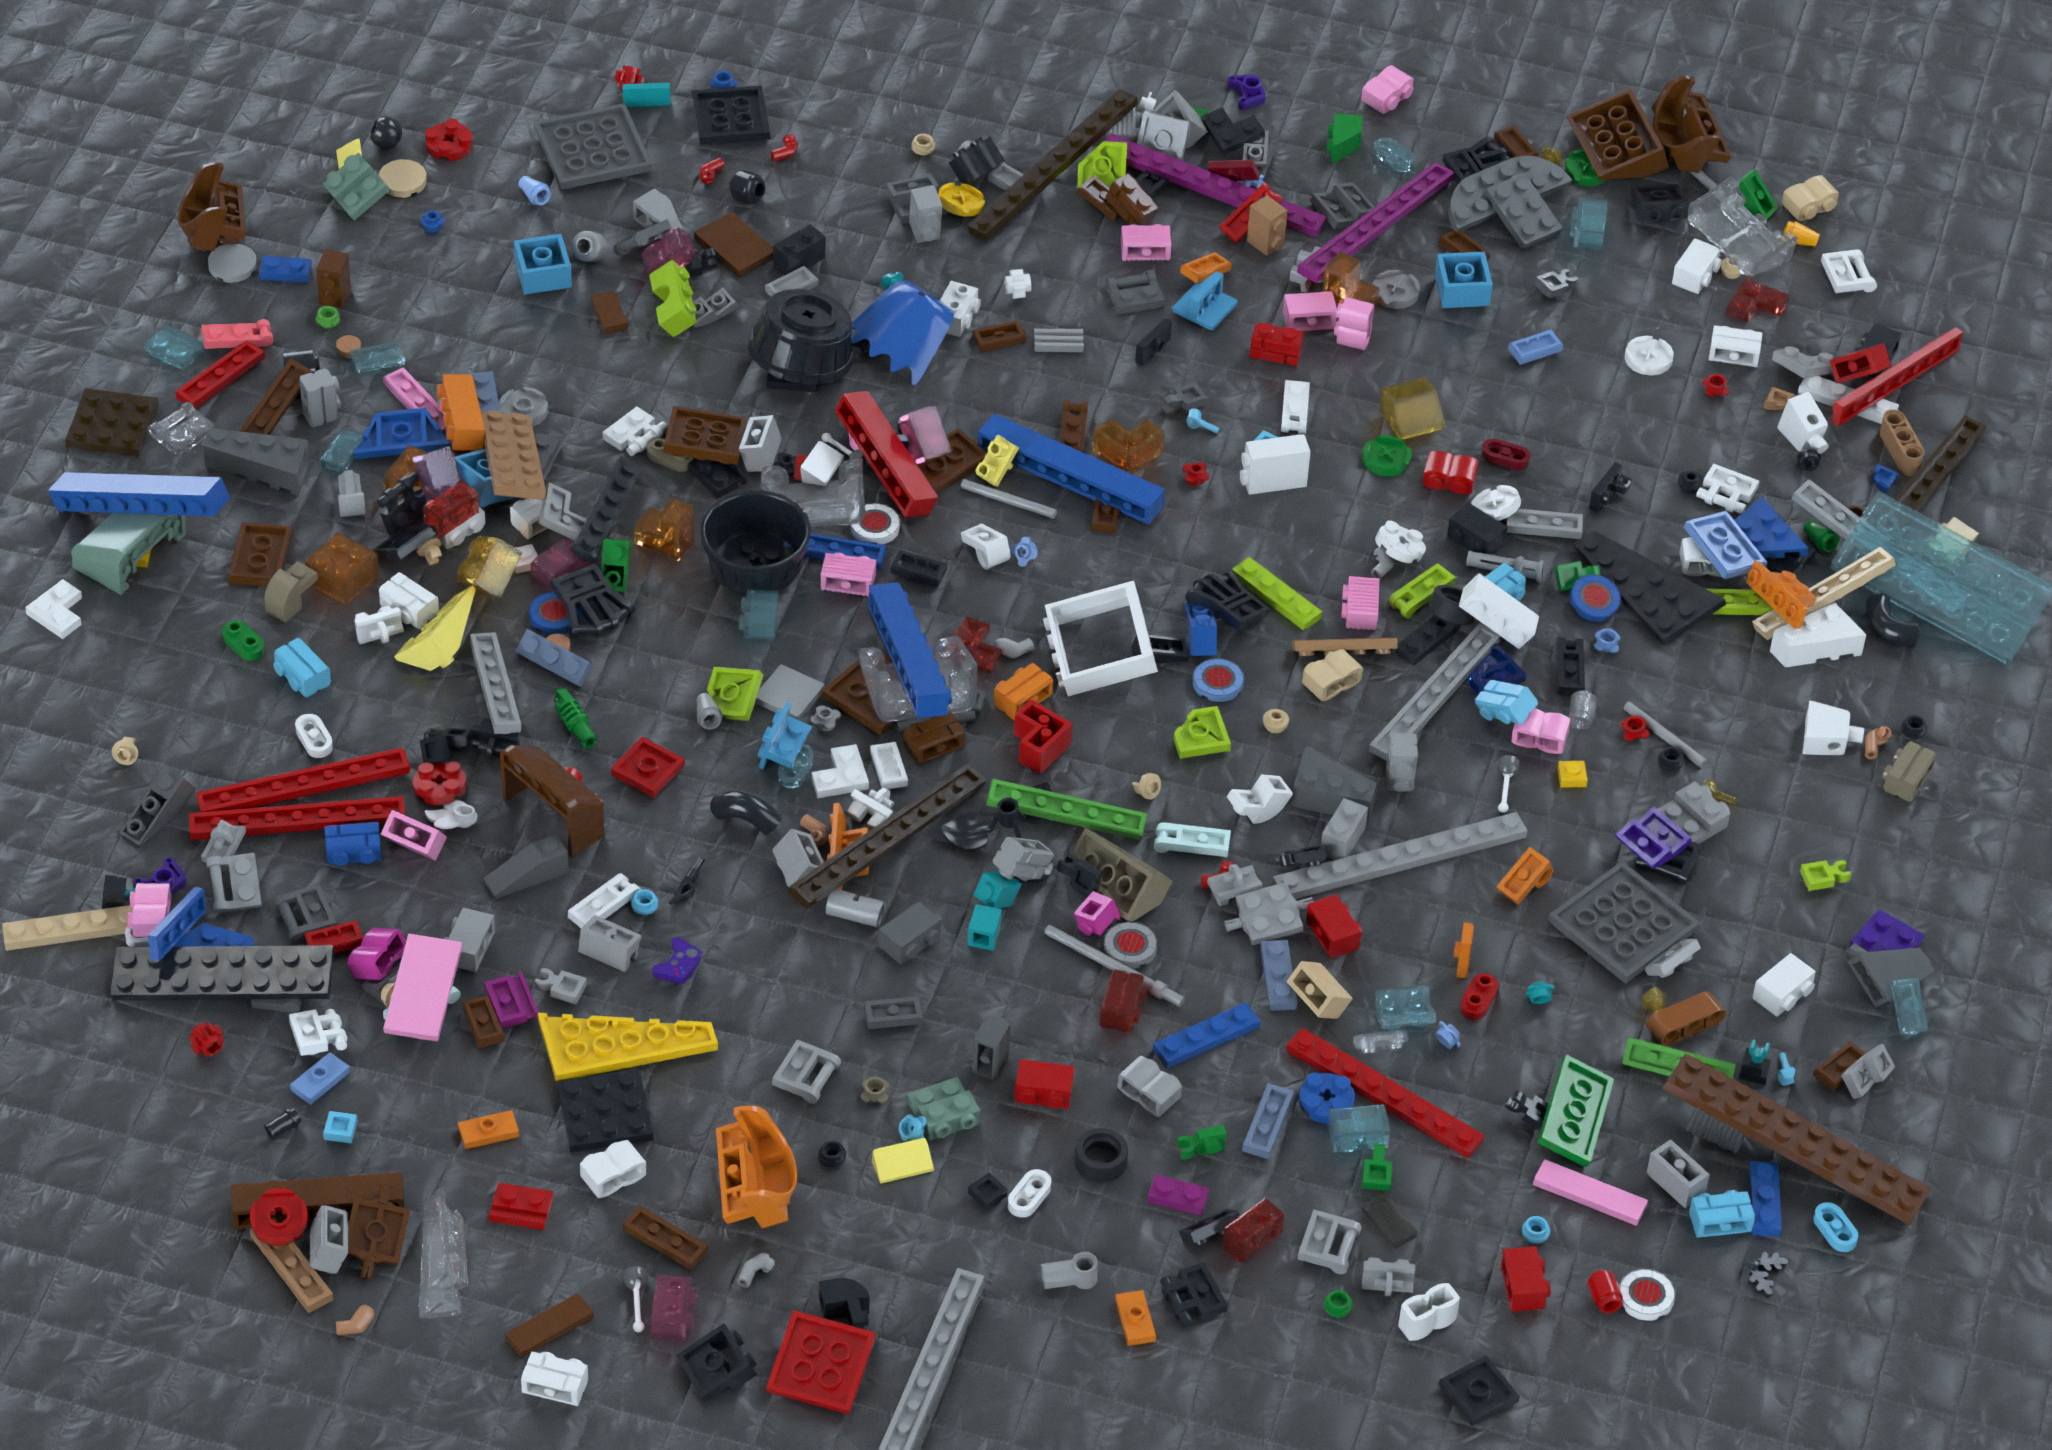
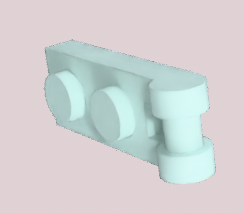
[1154,823,1231,857]

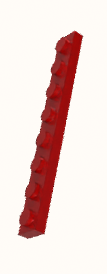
[1831,327,1963,427]
[195,747,410,812]
[189,796,405,840]
[1286,1027,1485,1159]

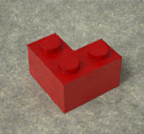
[1014,699,1073,775]

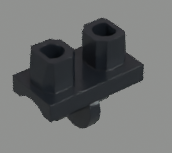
[471,718,520,760]

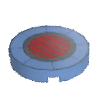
[1193,658,1244,702]

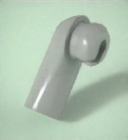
[994,638,1034,659]
[737,1253,775,1288]

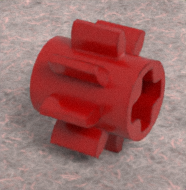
[614,66,645,91]
[189,1022,225,1057]

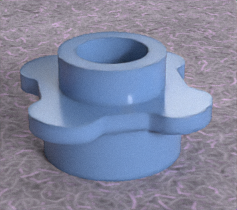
[1010,537,1038,567]
[1594,628,1620,653]
[1435,1021,1461,1049]

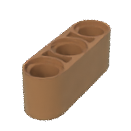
[1880,409,1925,476]

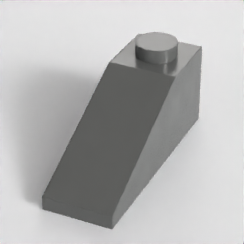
[484,834,569,900]

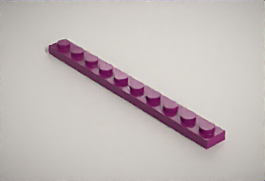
[1105,134,1326,238]
[1297,162,1455,283]

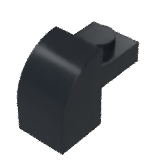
[819,1278,870,1329]

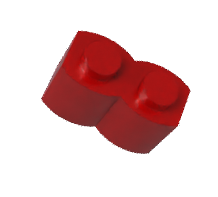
[1423,451,1479,494]

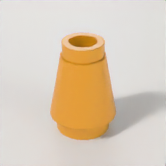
[1782,221,1820,247]

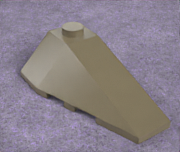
[1073,828,1173,922]

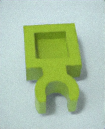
[1800,860,1851,891]

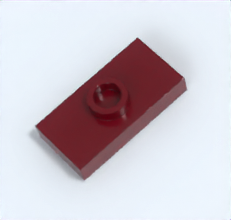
[1207,159,1260,182]

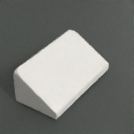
[801,441,844,486]

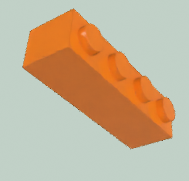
[437,374,485,451]

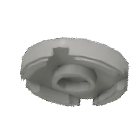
[208,244,257,283]
[499,387,548,427]

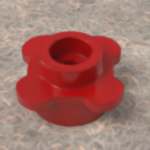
[1702,374,1729,397]
[1182,462,1209,486]
[1621,716,1649,742]

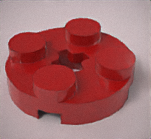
[425,119,473,161]
[413,762,467,805]
[250,1188,308,1246]

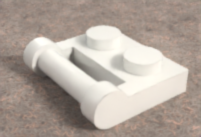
[1821,250,1877,293]

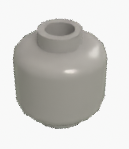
[572,231,607,263]

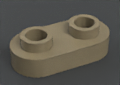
[647,438,694,472]

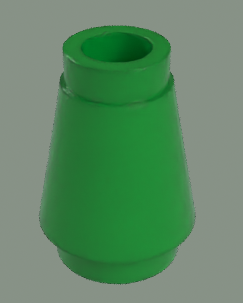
[1803,520,1839,552]

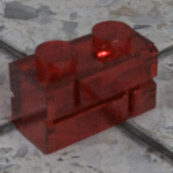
[423,481,479,538]
[1099,969,1148,1033]
[1222,1198,1284,1263]

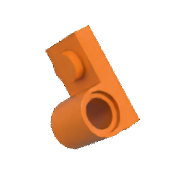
[1496,847,1553,905]

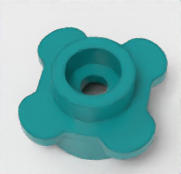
[880,272,903,292]
[1525,982,1554,1004]

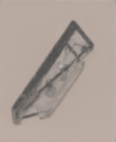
[419,1188,468,1319]

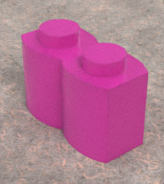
[347,928,406,980]

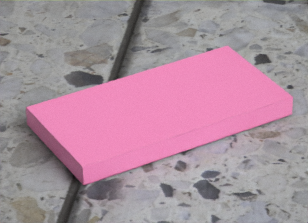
[383,934,463,1042]

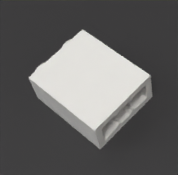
[1240,434,1310,495]

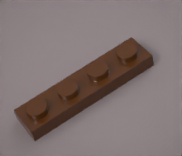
[240,358,312,435]

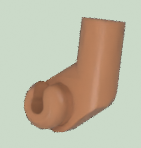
[1864,726,1891,759]
[800,814,827,846]
[336,1305,374,1336]

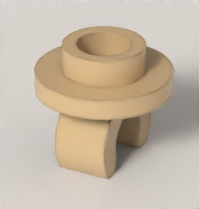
[417,538,442,566]
[112,737,138,765]
[1132,773,1161,799]

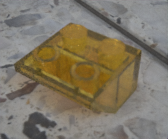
[1379,377,1446,440]
[456,535,523,598]

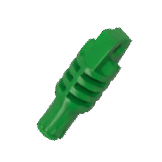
[553,688,597,749]

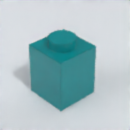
[973,870,1022,909]
[967,904,1002,951]

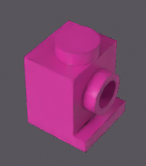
[1074,891,1121,936]

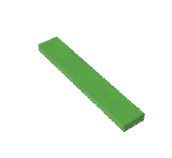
[986,779,1147,840]

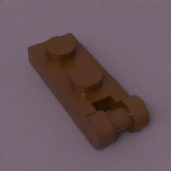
[1060,400,1088,453]

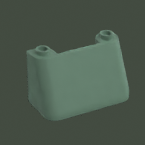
[71,513,186,595]

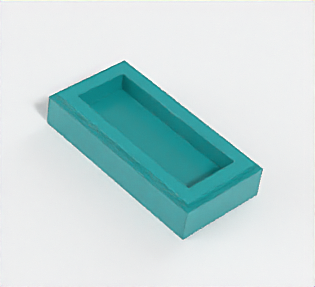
[622,83,670,107]

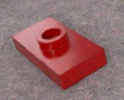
[304,920,363,954]

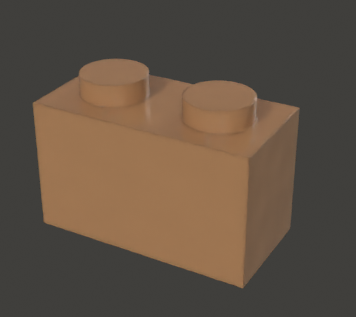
[1247,195,1287,256]

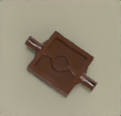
[347,1184,410,1280]

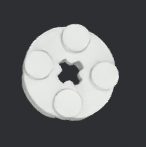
[1375,521,1426,563]

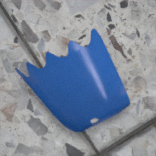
[852,280,954,386]

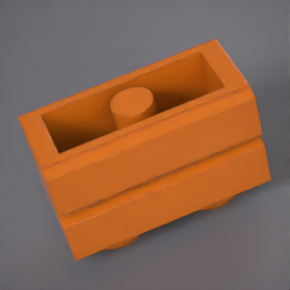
[994,663,1053,721]

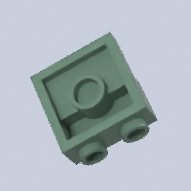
[322,152,391,221]
[907,1077,980,1141]

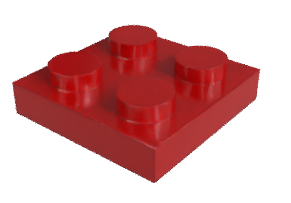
[611,736,685,798]

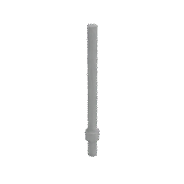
[1044,924,1185,1007]

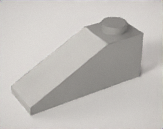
[633,188,685,254]

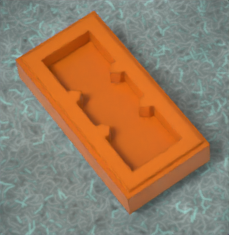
[1180,252,1232,284]
[1453,922,1474,979]
[458,1110,519,1150]
[1115,1290,1156,1346]

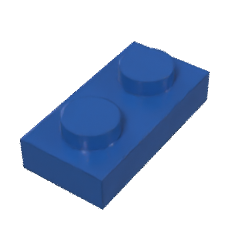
[259,256,312,283]

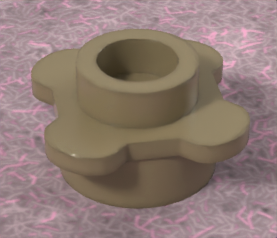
[861,1077,889,1104]

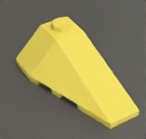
[394,585,476,671]

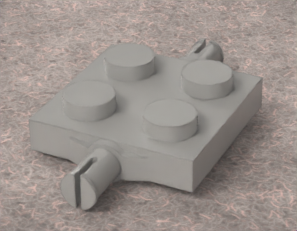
[1224,882,1314,946]

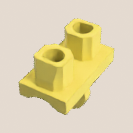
[976,435,1019,487]

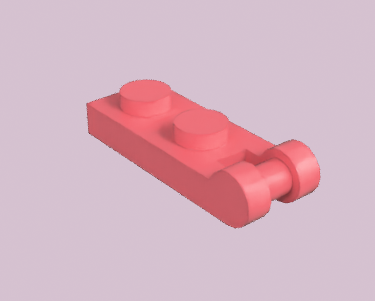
[201,319,274,349]

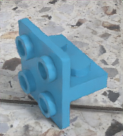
[1172,271,1238,330]
[757,702,812,770]

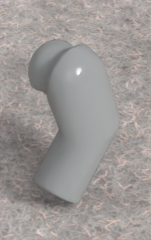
[1371,546,1394,579]

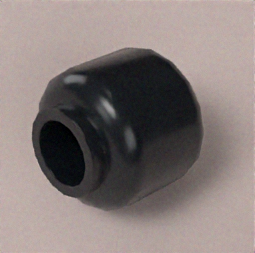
[729,171,766,204]

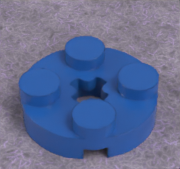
[1299,1073,1355,1124]

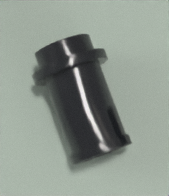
[264,1108,302,1140]

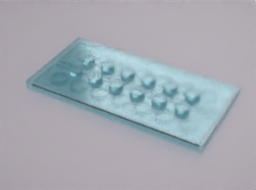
[1830,491,2052,665]

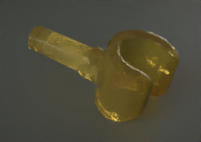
[1704,780,1738,805]

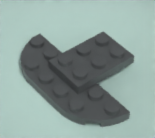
[1448,156,1572,249]

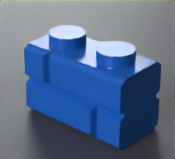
[325,822,381,866]

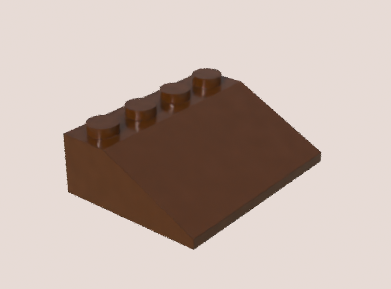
[1566,88,1669,180]

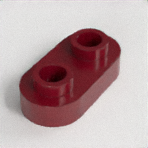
[1481,438,1531,470]

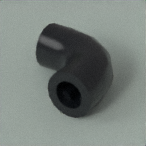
[1866,594,1919,648]
[710,791,782,835]

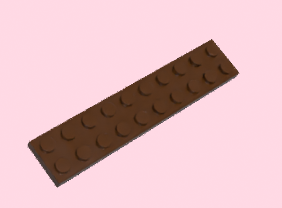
[1663,1053,1931,1225]

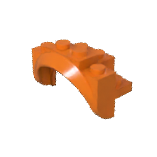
[716,1106,797,1228]

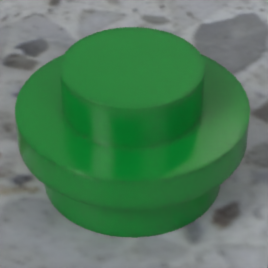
[1324,1290,1352,1318]

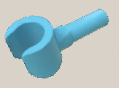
[1186,409,1220,434]
[1777,1053,1795,1086]

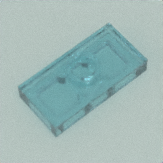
[350,341,405,373]
[320,427,363,473]
[1891,978,1929,1035]

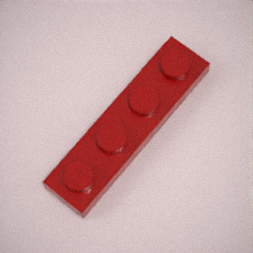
[175,340,265,410]

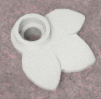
[425,799,477,829]

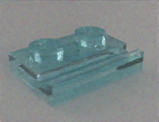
[143,324,205,371]

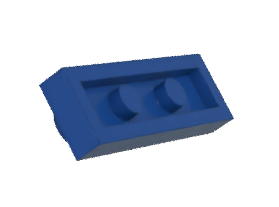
[1749,1161,1782,1236]

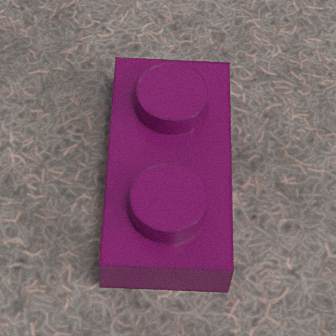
[1147,1174,1209,1216]

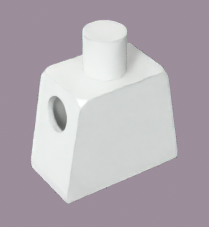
[1777,392,1829,454]
[1802,701,1864,755]

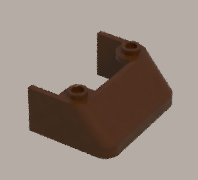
[500,745,604,858]

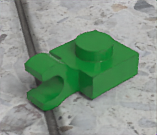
[1554,561,1600,591]
[1176,1125,1226,1159]
[1362,1143,1392,1191]

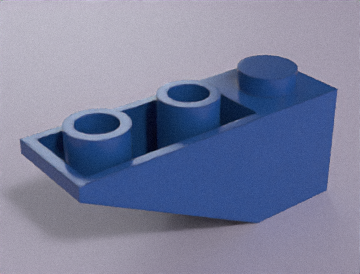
[1184,601,1217,656]

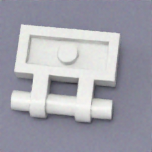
[603,406,668,456]
[1696,464,1759,514]
[289,1009,347,1056]

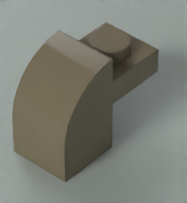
[264,561,318,623]

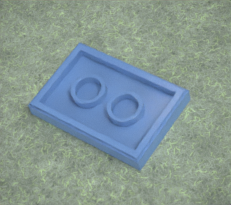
[1683,511,1767,579]

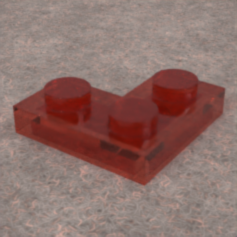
[1725,278,1790,322]
[945,616,1002,673]

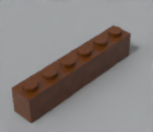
[231,1172,405,1229]

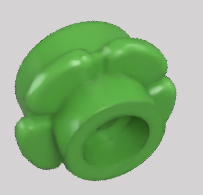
[316,306,340,328]

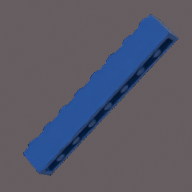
[978,414,1165,525]
[48,472,230,516]
[868,582,952,718]

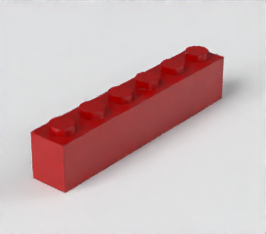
[835,391,938,518]

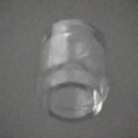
[1568,690,1597,730]

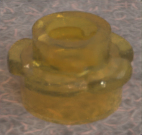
[1641,987,1667,1012]

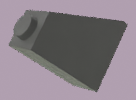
[1847,948,1935,1007]

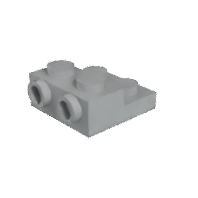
[1658,781,1730,844]

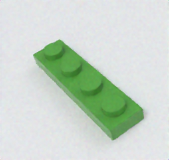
[1622,1037,1736,1079]

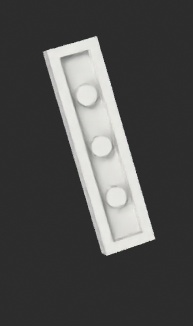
[1798,376,1899,424]

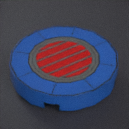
[1569,574,1621,622]
[529,592,580,635]

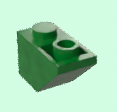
[1327,113,1363,163]
[601,539,632,592]

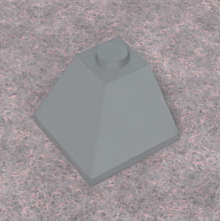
[1151,90,1208,148]

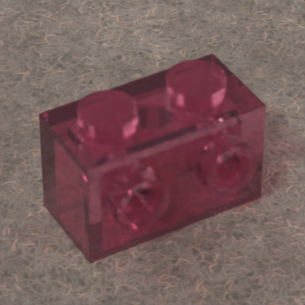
[900,404,952,464]
[651,1275,697,1341]

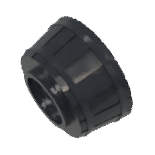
[747,289,853,385]
[700,490,811,596]

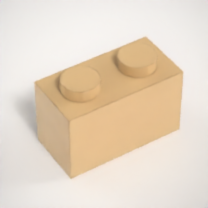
[1286,961,1353,1019]

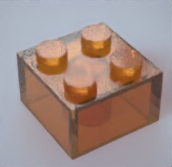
[305,532,379,605]

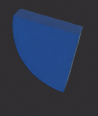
[1873,464,1899,494]

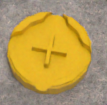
[938,183,985,216]

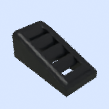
[1131,635,1190,663]

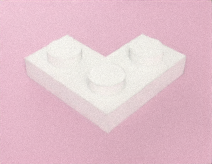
[25,579,82,639]
[811,744,869,798]

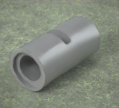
[826,889,885,928]

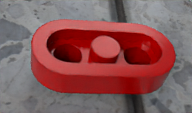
[1460,973,1498,1020]

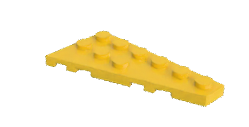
[538,1013,718,1081]

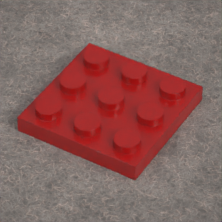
[766,1310,876,1415]

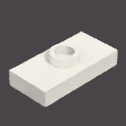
[870,742,908,789]

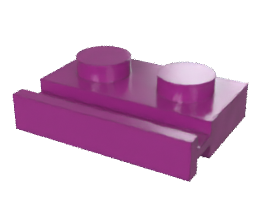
[484,972,539,1029]

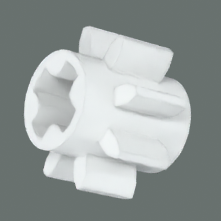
[1004,269,1031,299]

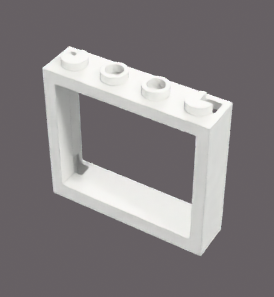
[1043,581,1158,696]

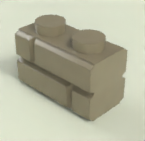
[1882,741,1937,802]

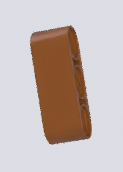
[1646,991,1726,1046]

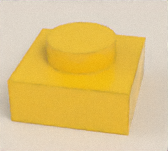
[1557,761,1588,788]

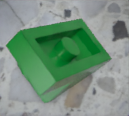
[1736,169,1778,220]

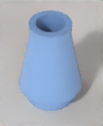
[518,176,551,205]

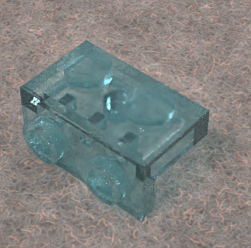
[1375,985,1436,1030]

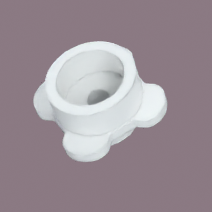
[1137,92,1156,119]

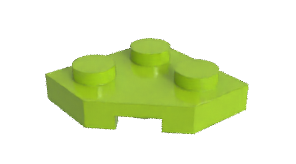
[1077,141,1127,188]
[707,667,764,721]
[1173,706,1231,759]

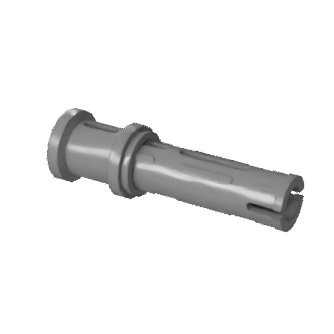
[1466,550,1545,583]

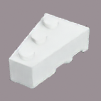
[1770,602,1866,668]

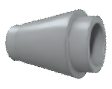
[696,693,723,730]

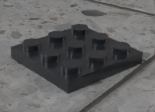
[692,85,770,145]
[556,1069,653,1153]

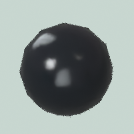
[370,116,403,149]

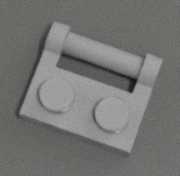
[206,853,262,913]
[772,1040,841,1104]
[1298,1210,1362,1274]

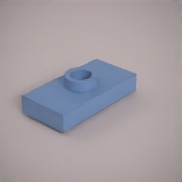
[1508,330,1563,365]
[290,1052,350,1105]

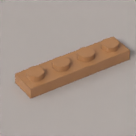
[1292,637,1398,656]
[250,1217,333,1313]

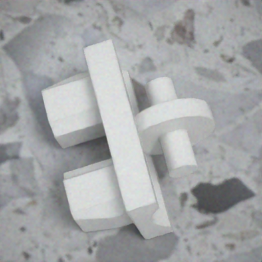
[354,605,404,644]
[847,788,894,829]

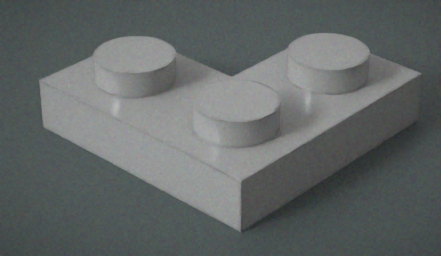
[1772,346,1834,378]
[538,482,586,540]

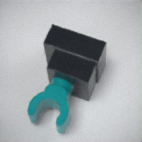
[102,875,135,909]
[1738,1039,1771,1085]

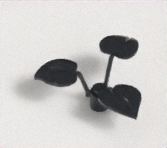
[941,782,1053,882]

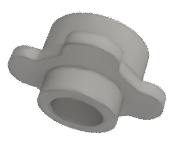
[810,705,840,731]

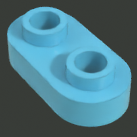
[1813,1202,1858,1252]

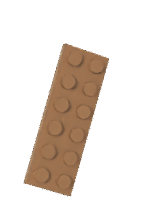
[481,410,546,500]

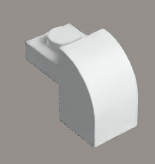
[1227,775,1293,824]

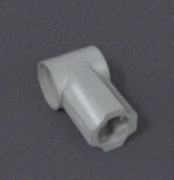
[338,470,366,517]
[1041,1252,1098,1289]

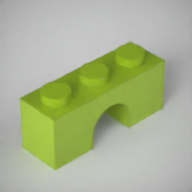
[649,260,697,337]

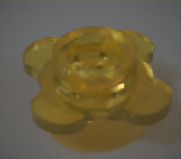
[1539,145,1562,166]

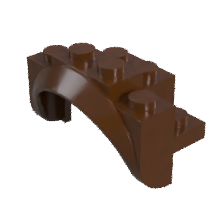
[1651,76,1732,173]
[177,162,246,251]

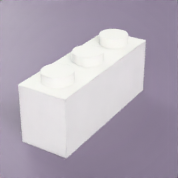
[1459,573,1539,649]

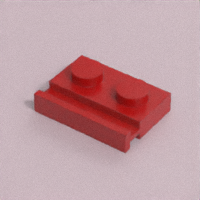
[489,1182,554,1230]

